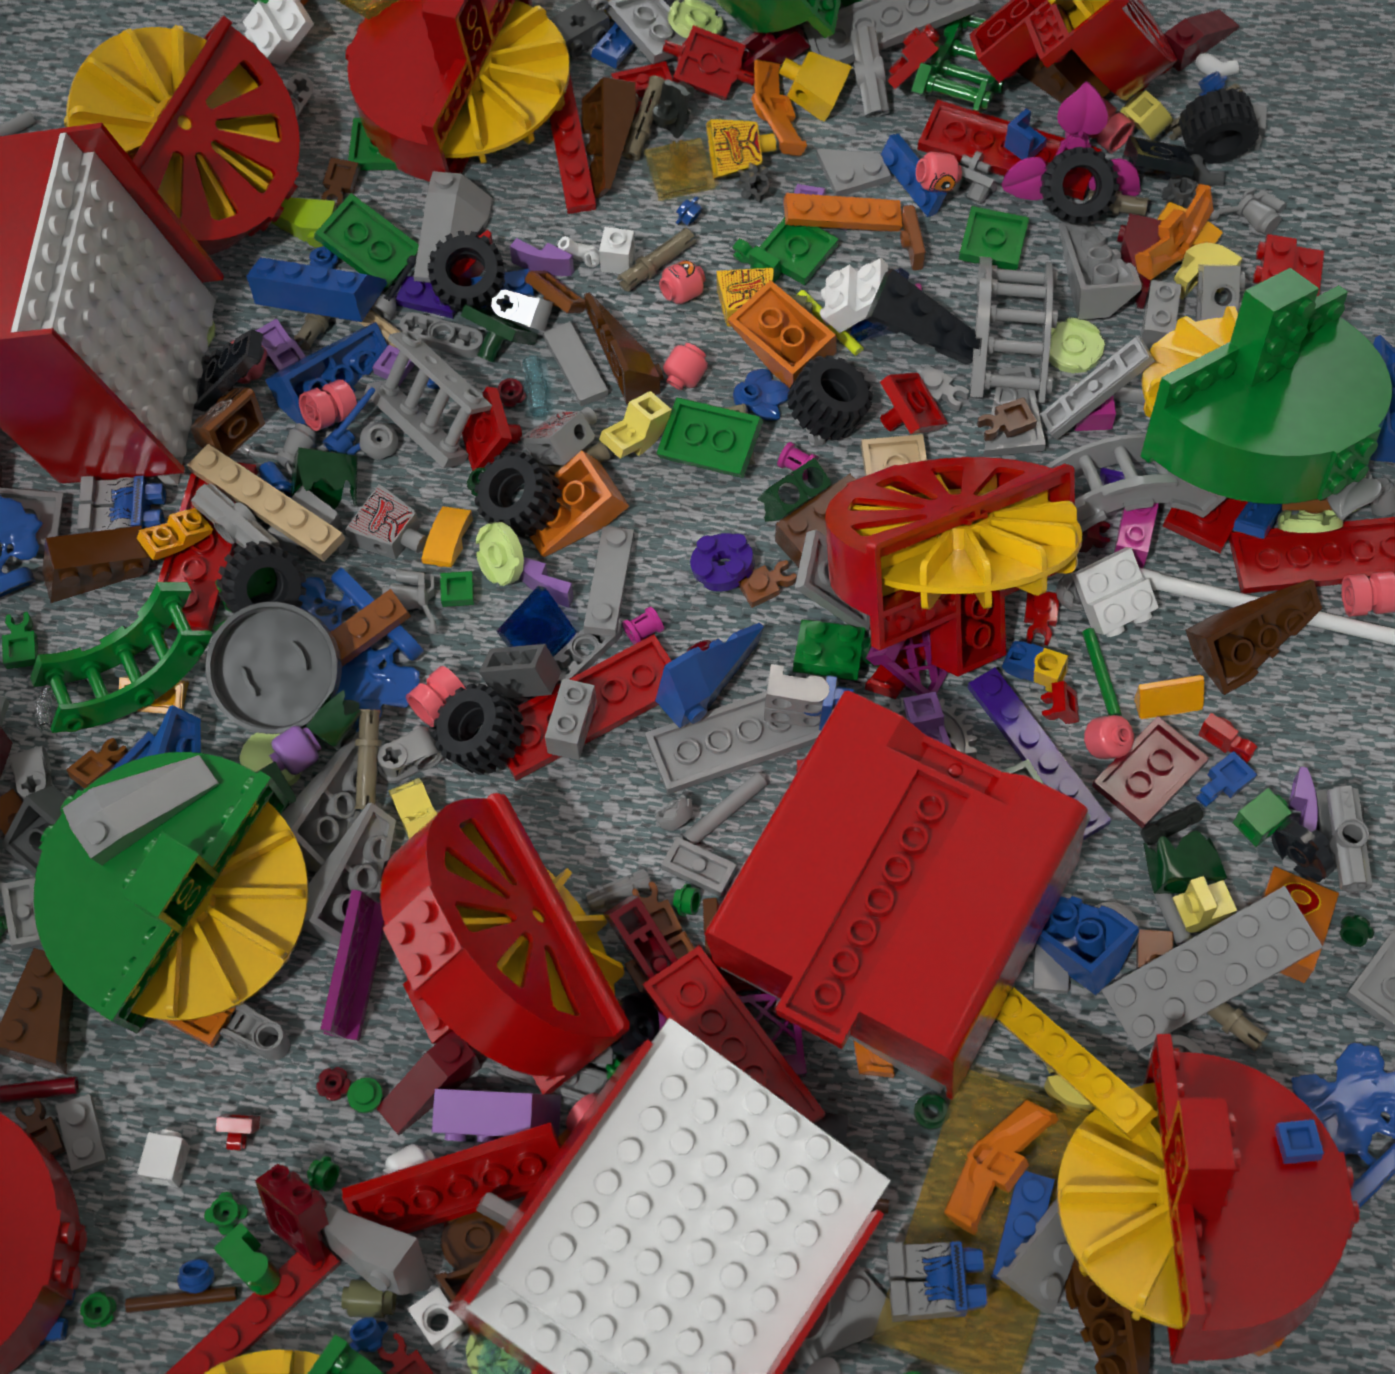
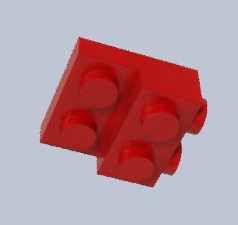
[887,23,940,89]
[1253,234,1324,296]

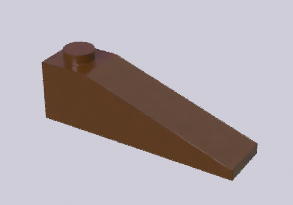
[581,77,639,198]
[584,292,664,405]
[1185,579,1322,695]
[1064,1258,1151,1374]

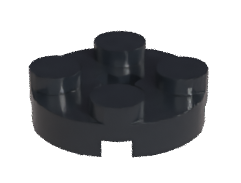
[1271,818,1337,883]
[610,992,667,1058]

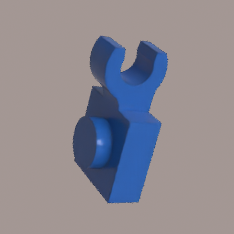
[1196,751,1257,808]

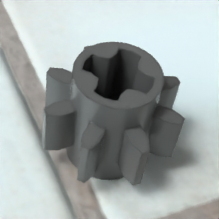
[735,162,774,201]
[1161,176,1197,209]

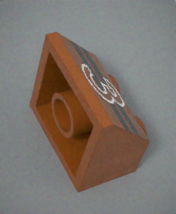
[190,388,265,457]

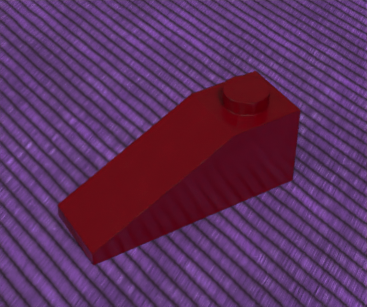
[1164,9,1240,72]
[741,25,810,73]
[1117,214,1163,309]
[603,895,678,981]
[377,1030,481,1136]

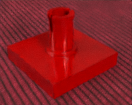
[880,372,948,434]
[462,387,522,471]

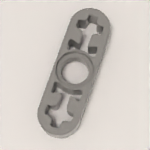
[400,312,483,358]
[553,618,622,686]

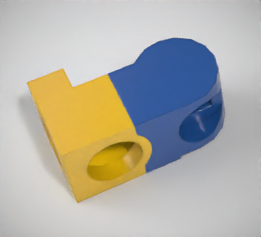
[1002,641,1068,693]

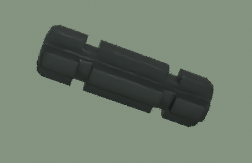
[1140,803,1204,845]

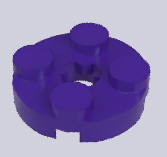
[690,533,755,591]

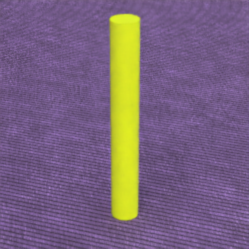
[797,290,864,356]

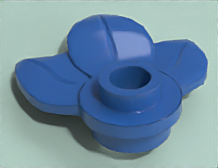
[733,369,790,420]

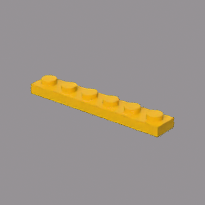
[996,988,1158,1140]

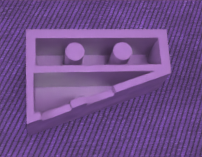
[432,1089,561,1143]

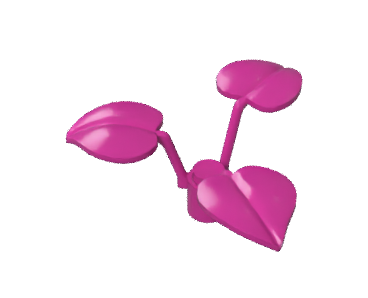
[1001,81,1141,200]

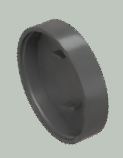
[205,602,342,734]

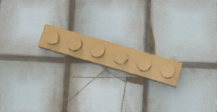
[187,444,345,562]

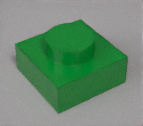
[440,571,474,607]

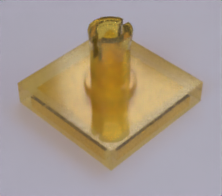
[644,138,715,201]

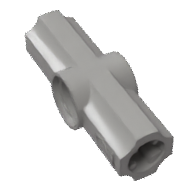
[851,26,890,118]
[191,483,279,548]
[1326,786,1373,893]

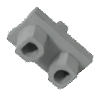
[950,151,997,205]

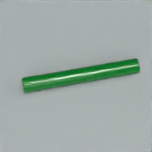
[1082,628,1122,716]

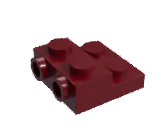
[255,1163,329,1266]

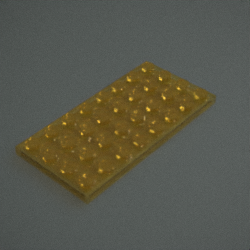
[872,1069,1091,1374]

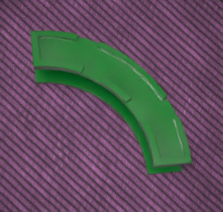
[911,14,1006,113]
[30,582,212,733]

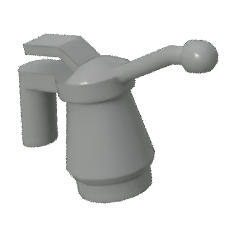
[1210,187,1287,236]
[242,423,318,478]
[382,569,438,634]

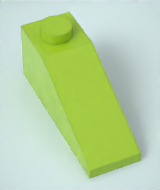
[271,197,337,248]

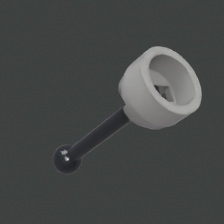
[371,255,417,321]

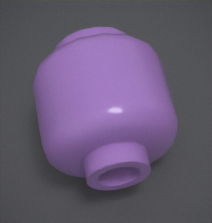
[269,726,321,775]

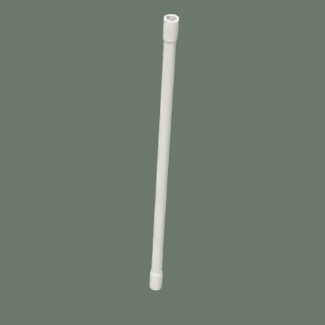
[1139,568,1395,645]

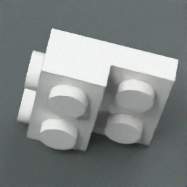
[243,0,314,65]
[820,258,888,333]
[1071,547,1159,637]

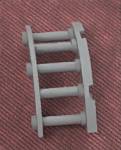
[970,256,1058,403]
[1045,433,1226,532]

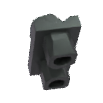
[652,79,695,139]

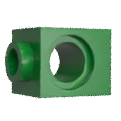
[1233,788,1292,847]

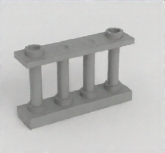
[364,331,492,469]

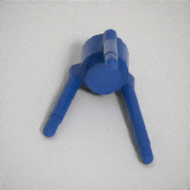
[323,387,380,455]

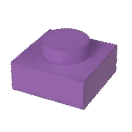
[372,345,415,386]

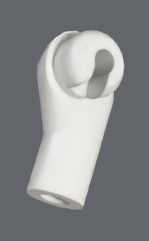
[1196,53,1239,76]
[558,236,600,267]

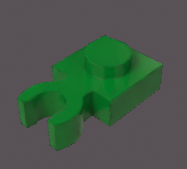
[732,239,782,283]
[2,612,38,669]

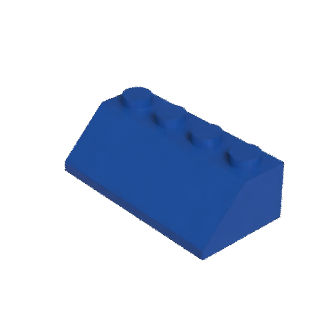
[246,257,387,322]

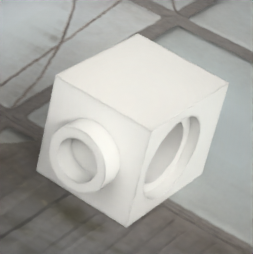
[599,227,635,274]
[137,1129,190,1188]
[408,1287,467,1351]

